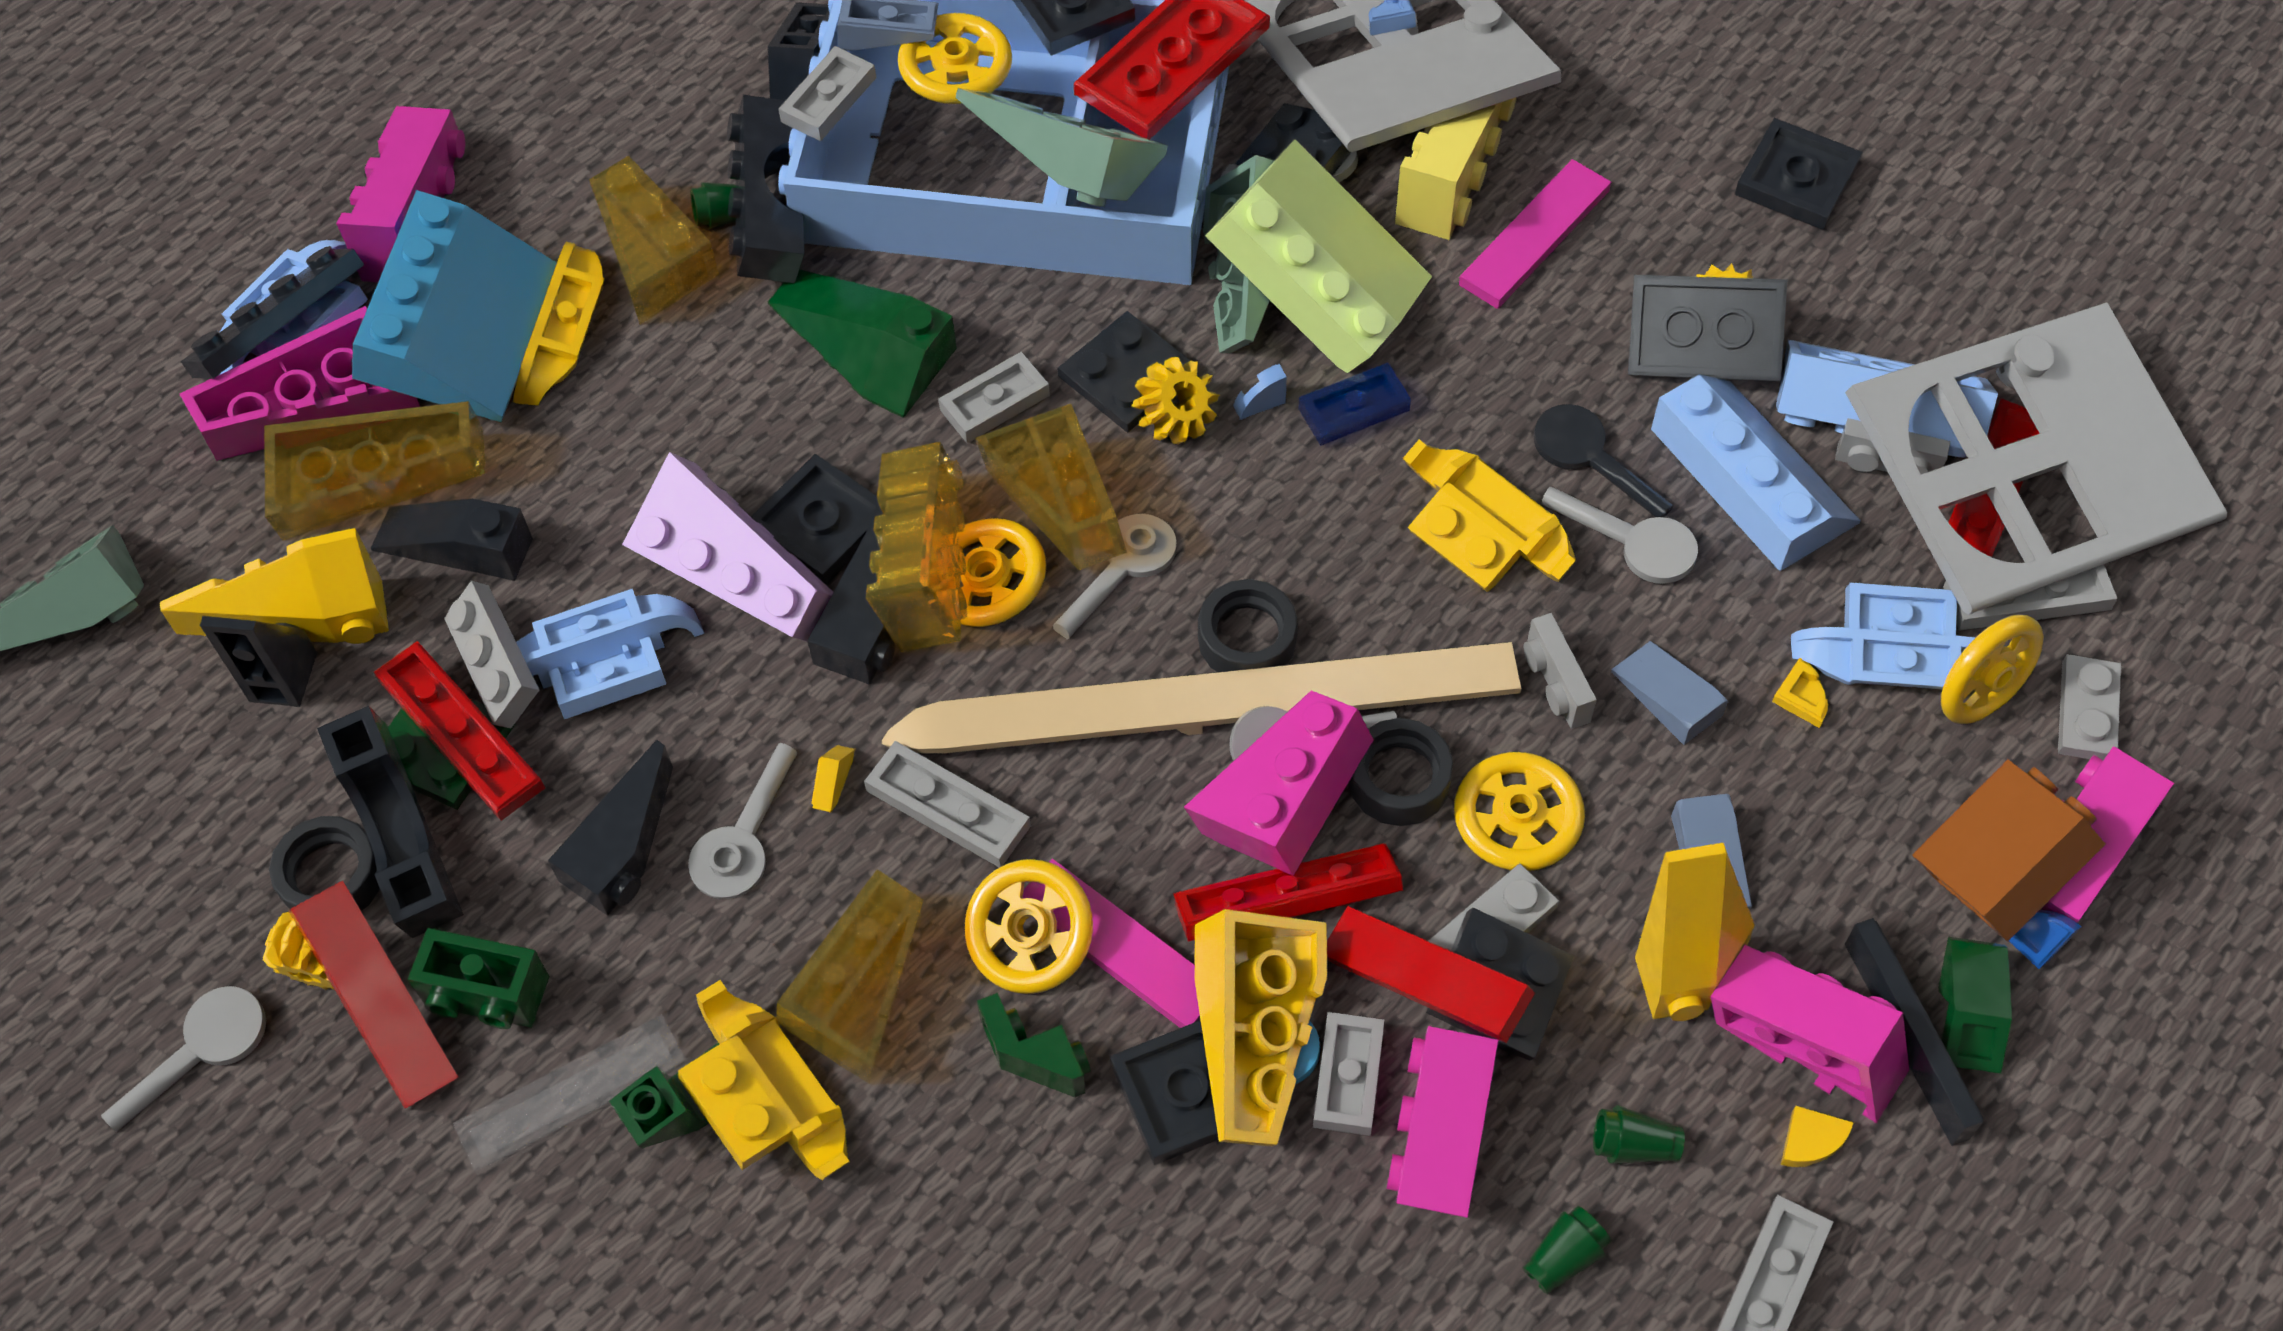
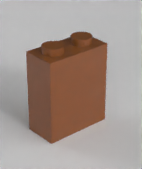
[1912,759,2106,942]

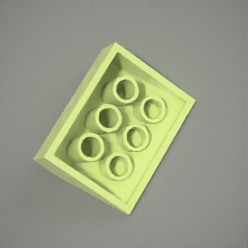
[1205,139,1432,373]

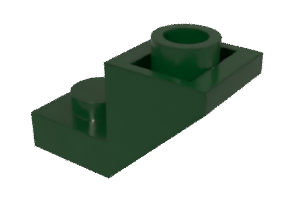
[1938,936,2012,1074]
[977,993,1091,1097]
[609,1043,719,1149]

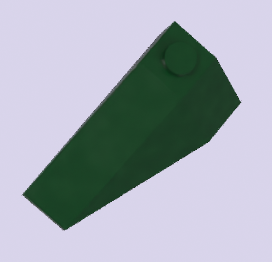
[768,269,957,418]

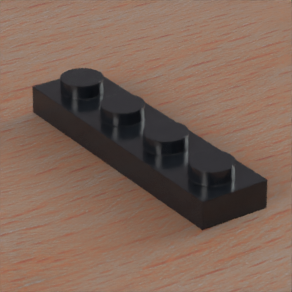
[181,246,364,379]

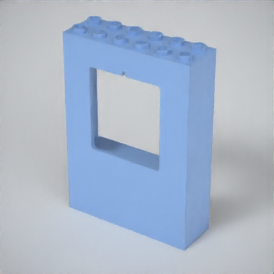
[778,0,1229,285]

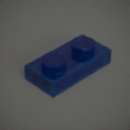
[1298,363,1411,446]

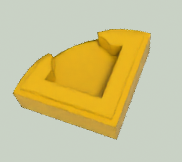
[1772,658,1828,728]
[811,745,855,812]
[1781,1106,1853,1167]

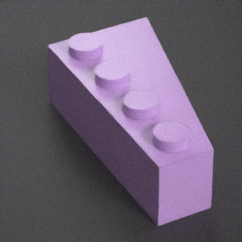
[622,452,834,641]

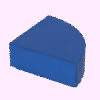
[2009,910,2082,969]

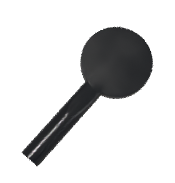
[1534,404,1674,517]

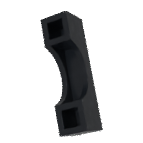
[727,94,804,283]
[317,706,464,938]

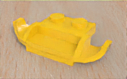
[513,241,604,406]
[1403,440,1576,592]
[678,980,849,1180]

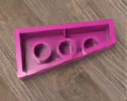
[336,106,465,282]

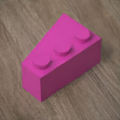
[2042,746,2174,923]
[1710,945,1909,1123]
[1386,1026,1498,1218]

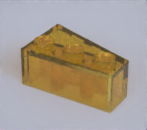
[589,155,719,324]
[975,403,1127,570]
[777,869,924,1084]

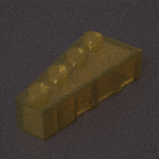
[264,401,485,541]
[866,442,967,652]

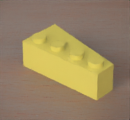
[1395,97,1516,240]

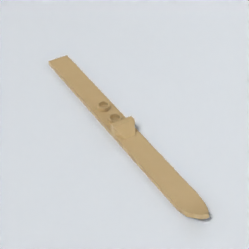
[882,642,1521,753]

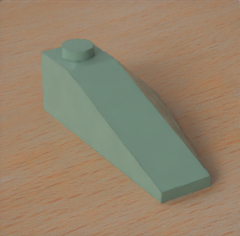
[955,88,1168,207]
[1203,155,1274,353]
[0,525,144,651]

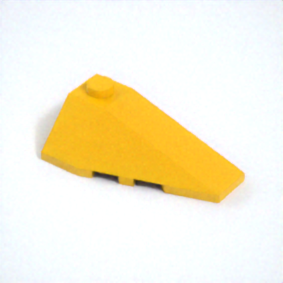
[160,528,389,644]
[1635,842,1755,1021]
[1195,909,1327,1147]

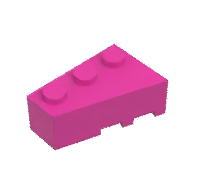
[1184,690,1374,875]

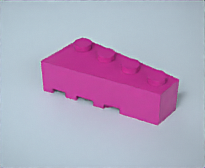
[180,306,421,461]

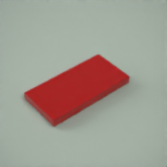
[1074,0,1270,140]

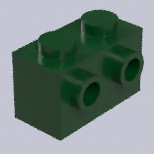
[408,928,550,1029]

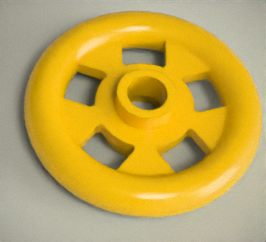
[898,13,1012,104]
[926,518,1046,627]
[1941,615,2044,724]
[1454,752,1585,871]
[965,859,1093,994]

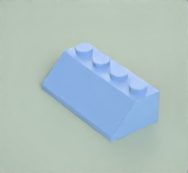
[1776,340,1998,458]
[1651,374,1861,571]

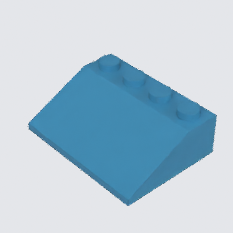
[352,190,557,422]

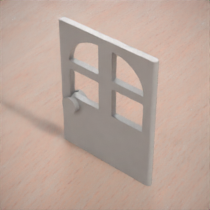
[1245,0,1561,152]
[1845,303,2227,615]

